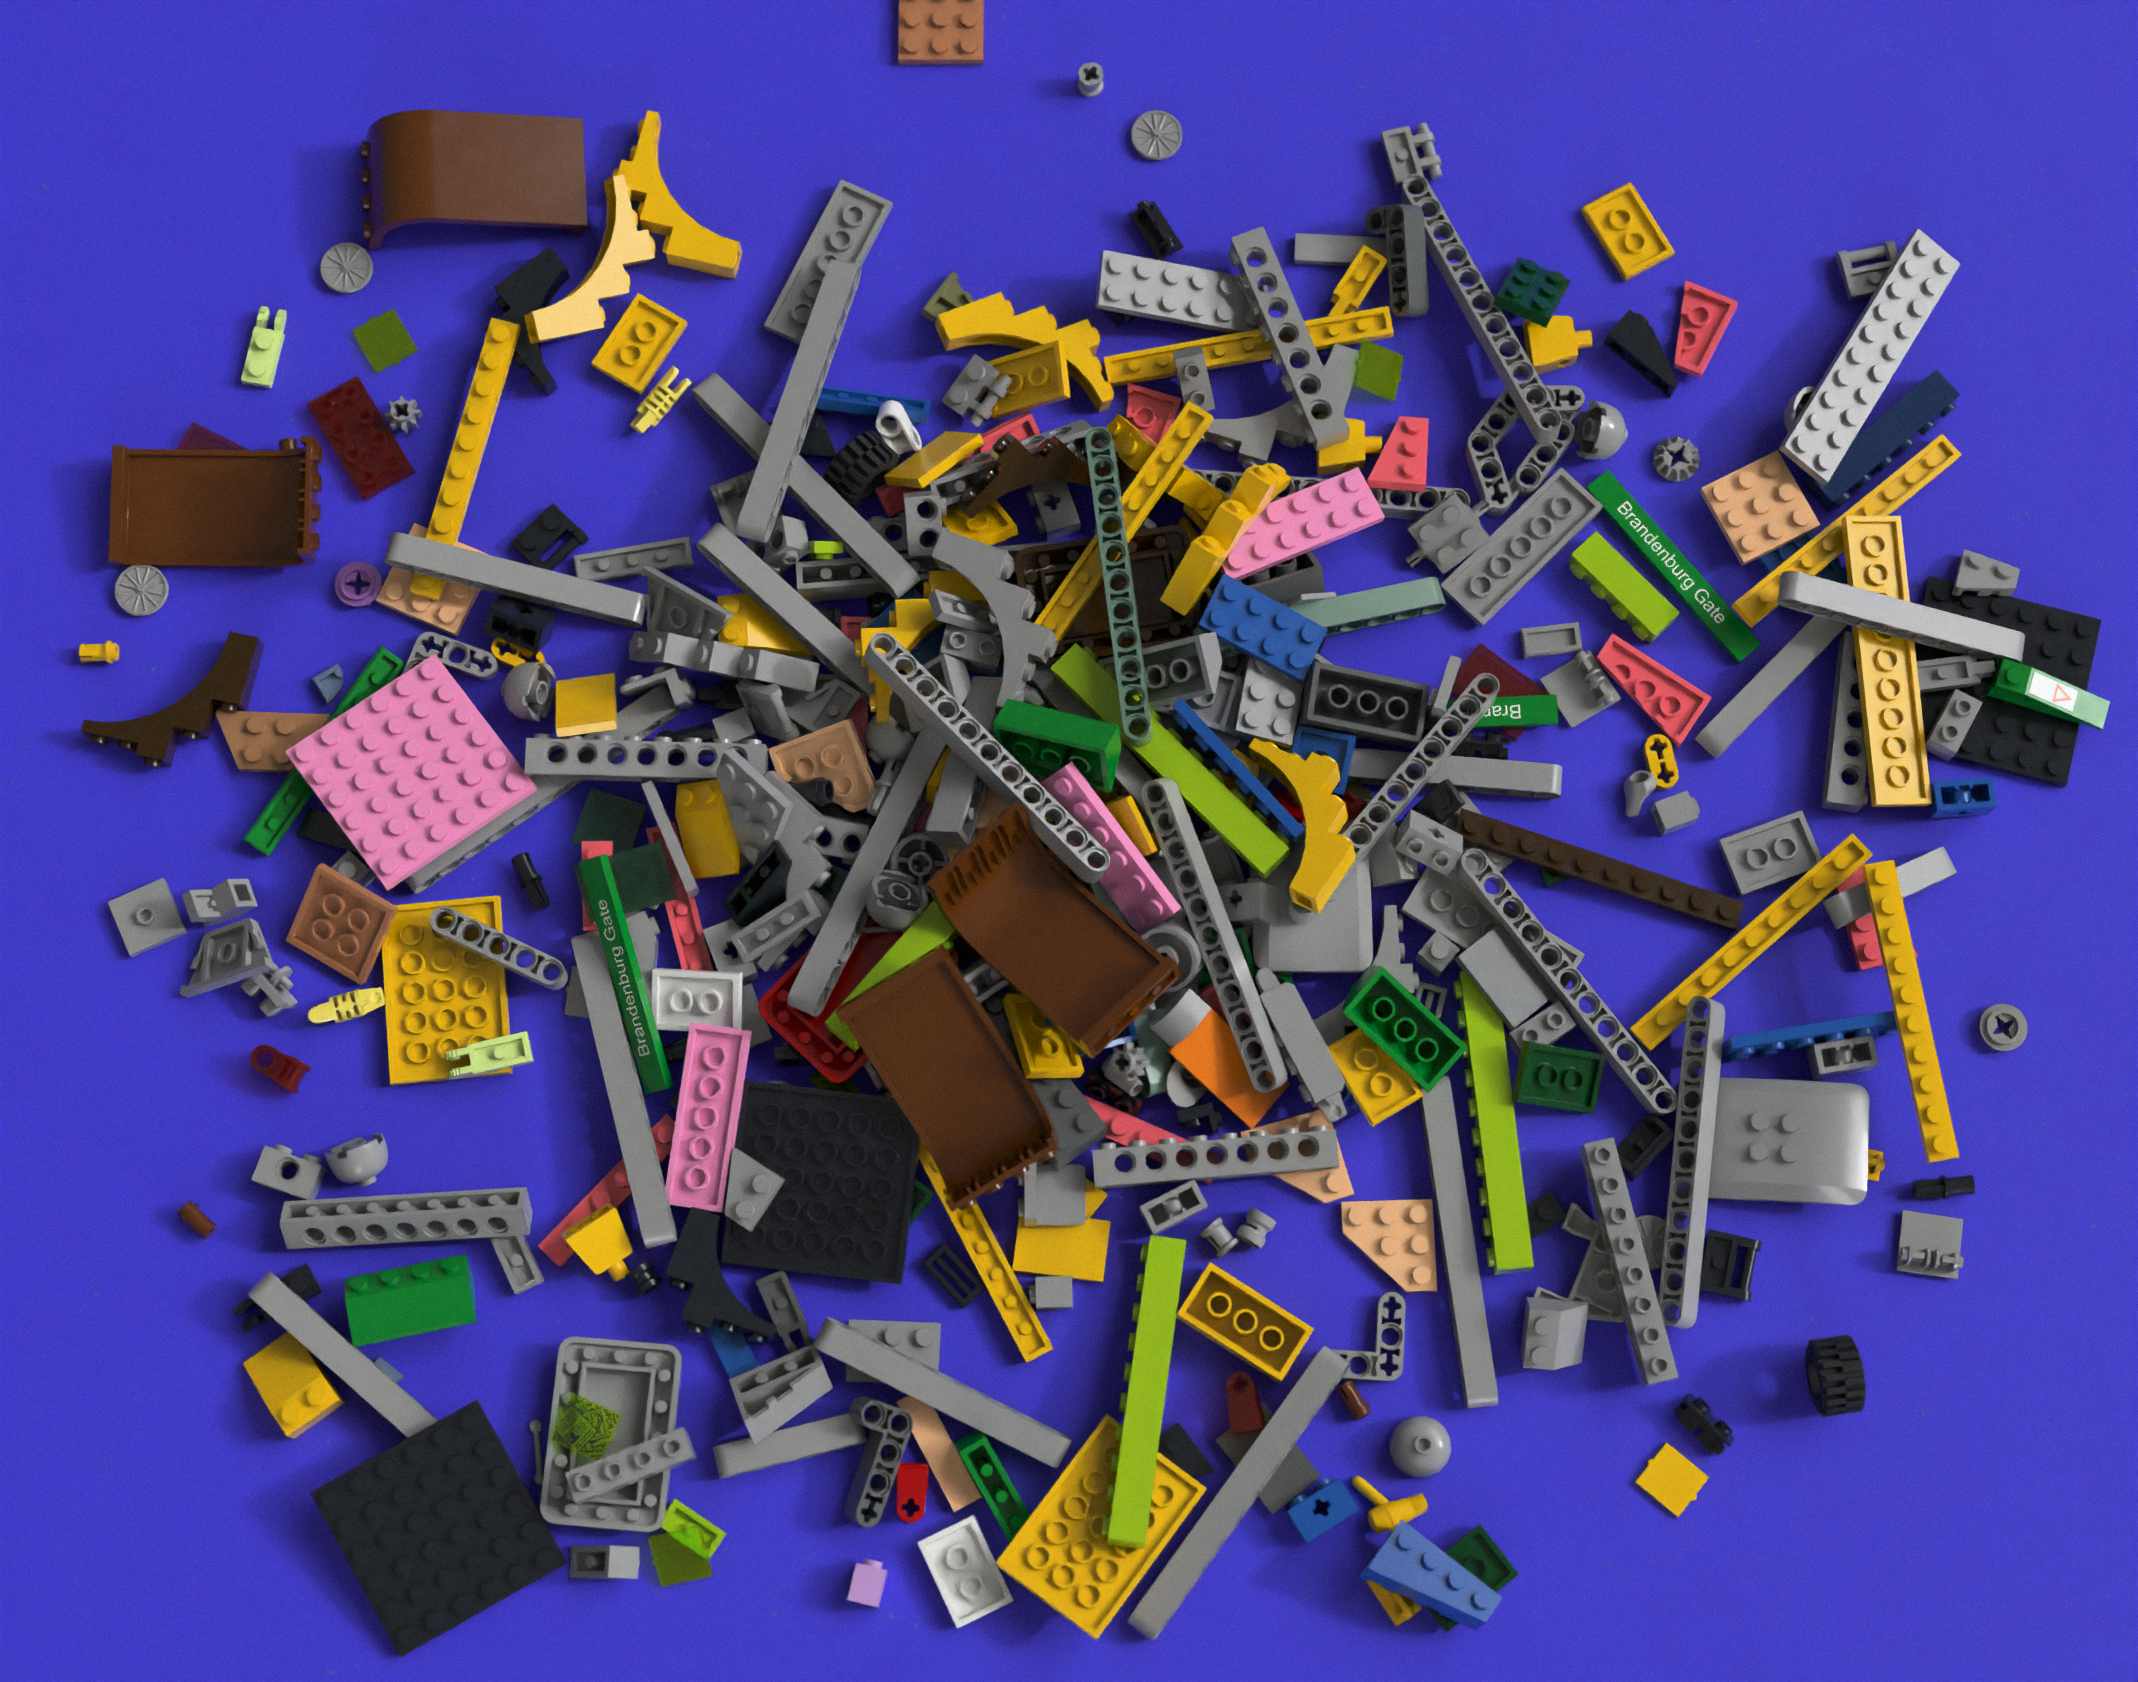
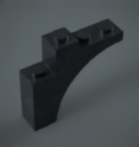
[483,247,570,396]
[665,1207,777,1345]

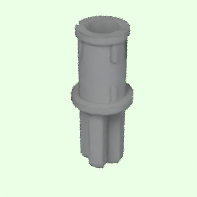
[866,759,903,817]

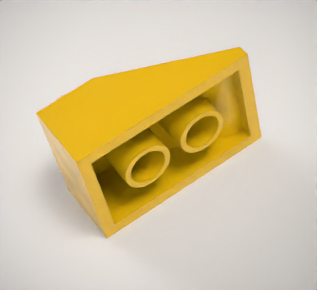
[717,593,813,657]
[675,779,741,879]
[243,1332,346,1439]

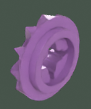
[335,561,383,608]

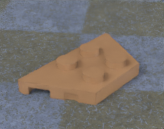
[216,710,330,773]

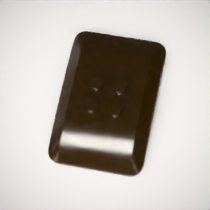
[1014,525,1202,665]

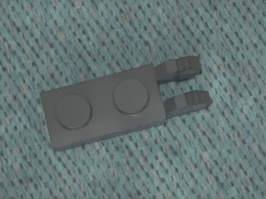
[756,1270,813,1354]

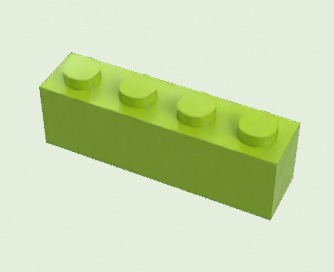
[1567,531,1680,644]

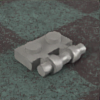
[1380,123,1442,188]
[941,354,1012,427]

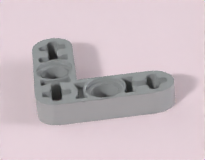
[402,632,499,681]
[1315,1292,1406,1382]

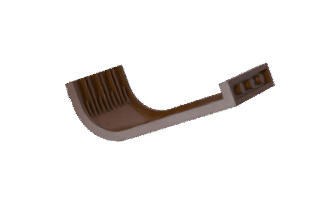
[360,110,588,249]
[109,436,323,568]
[927,802,1181,1059]
[836,943,1059,1212]

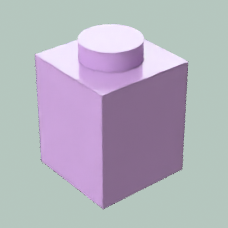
[847,1559,888,1608]

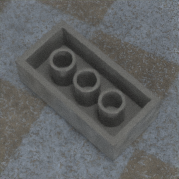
[1200,551,1325,610]
[1298,661,1430,749]

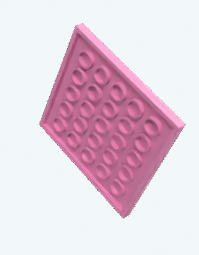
[285,654,537,891]

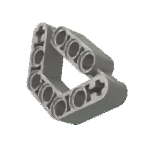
[1465,385,1585,517]

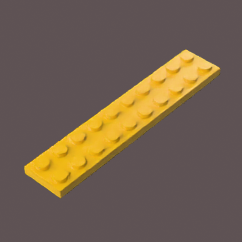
[1841,516,1932,807]

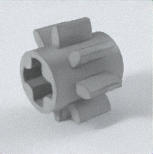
[384,395,423,434]
[1109,1042,1149,1081]

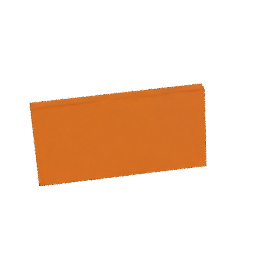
[1166,1009,1290,1129]

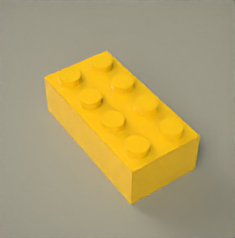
[1176,1262,1314,1384]

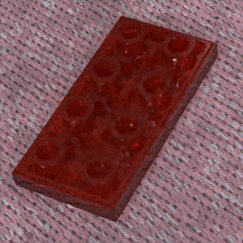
[307,375,415,501]

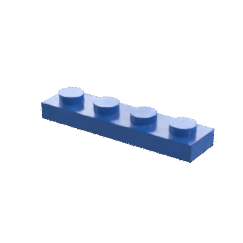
[816,386,931,425]

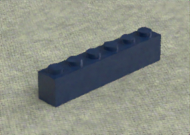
[1803,369,1960,511]

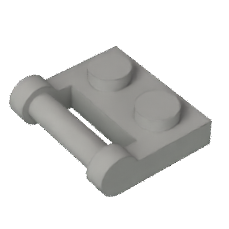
[1836,240,1898,301]
[735,679,799,741]

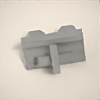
[240,963,298,1017]

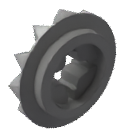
[1653,435,1700,482]
[1978,1004,2028,1052]

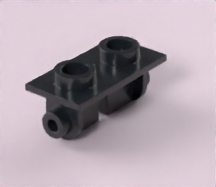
[1129,199,1183,261]
[1448,731,1510,760]
[1083,1065,1147,1117]
[1674,1393,1734,1456]

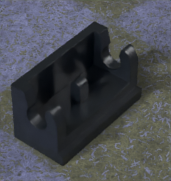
[1617,1114,1675,1181]

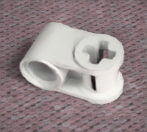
[876,400,922,457]

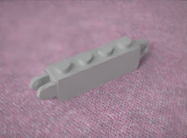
[1255,967,1347,1124]

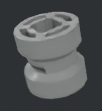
[1235,1208,1276,1249]

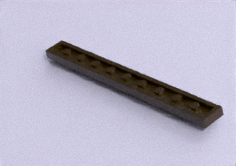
[1453,808,1744,933]

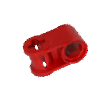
[896,1462,929,1523]

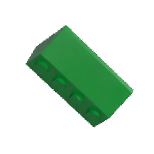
[993,699,1121,793]
[1341,965,1468,1093]
[345,1254,476,1347]

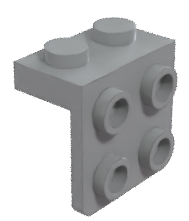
[620,665,697,710]
[1018,1161,1086,1226]

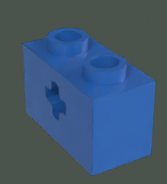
[1928,777,1997,819]
[1285,1477,1359,1544]

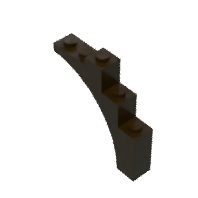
[957,433,1137,519]
[81,632,264,769]

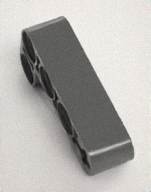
[1365,204,1429,318]
[844,1396,913,1527]

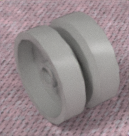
[1141,918,1206,993]

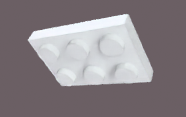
[651,968,743,1031]
[917,1515,1014,1629]

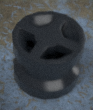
[818,605,843,631]
[625,1261,663,1298]

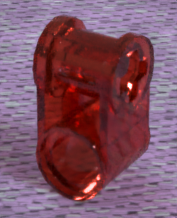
[250,1045,312,1095]
[1226,1372,1265,1436]

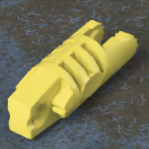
[630,365,692,433]
[308,987,385,1024]

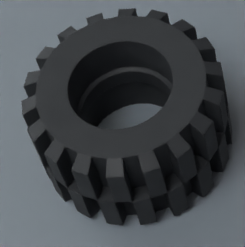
[823,431,899,508]
[1805,1335,1866,1417]

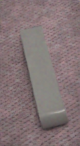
[1822,846,1957,929]
[430,906,568,990]
[713,1413,867,1478]

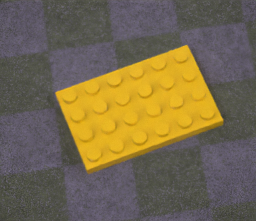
[382,895,513,1086]
[995,1414,1207,1641]

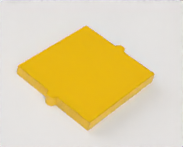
[1635,1442,1709,1517]

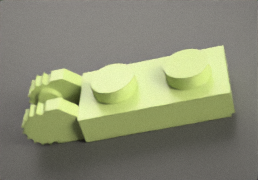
[241,306,287,389]
[445,1031,534,1079]

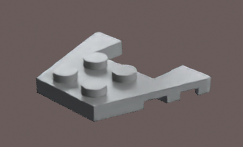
[1533,1202,1625,1323]

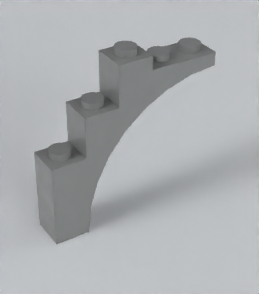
[1199,343,1362,468]
[931,529,1058,710]
[629,631,820,693]
[757,771,833,972]
[1272,905,1419,1059]

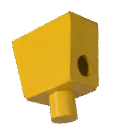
[1522,315,1592,375]
[1316,414,1382,476]
[560,1202,633,1281]

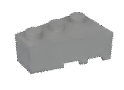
[729,1344,833,1445]

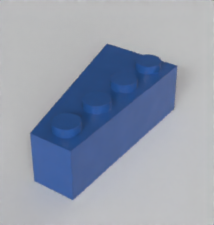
[1358,1520,1503,1631]

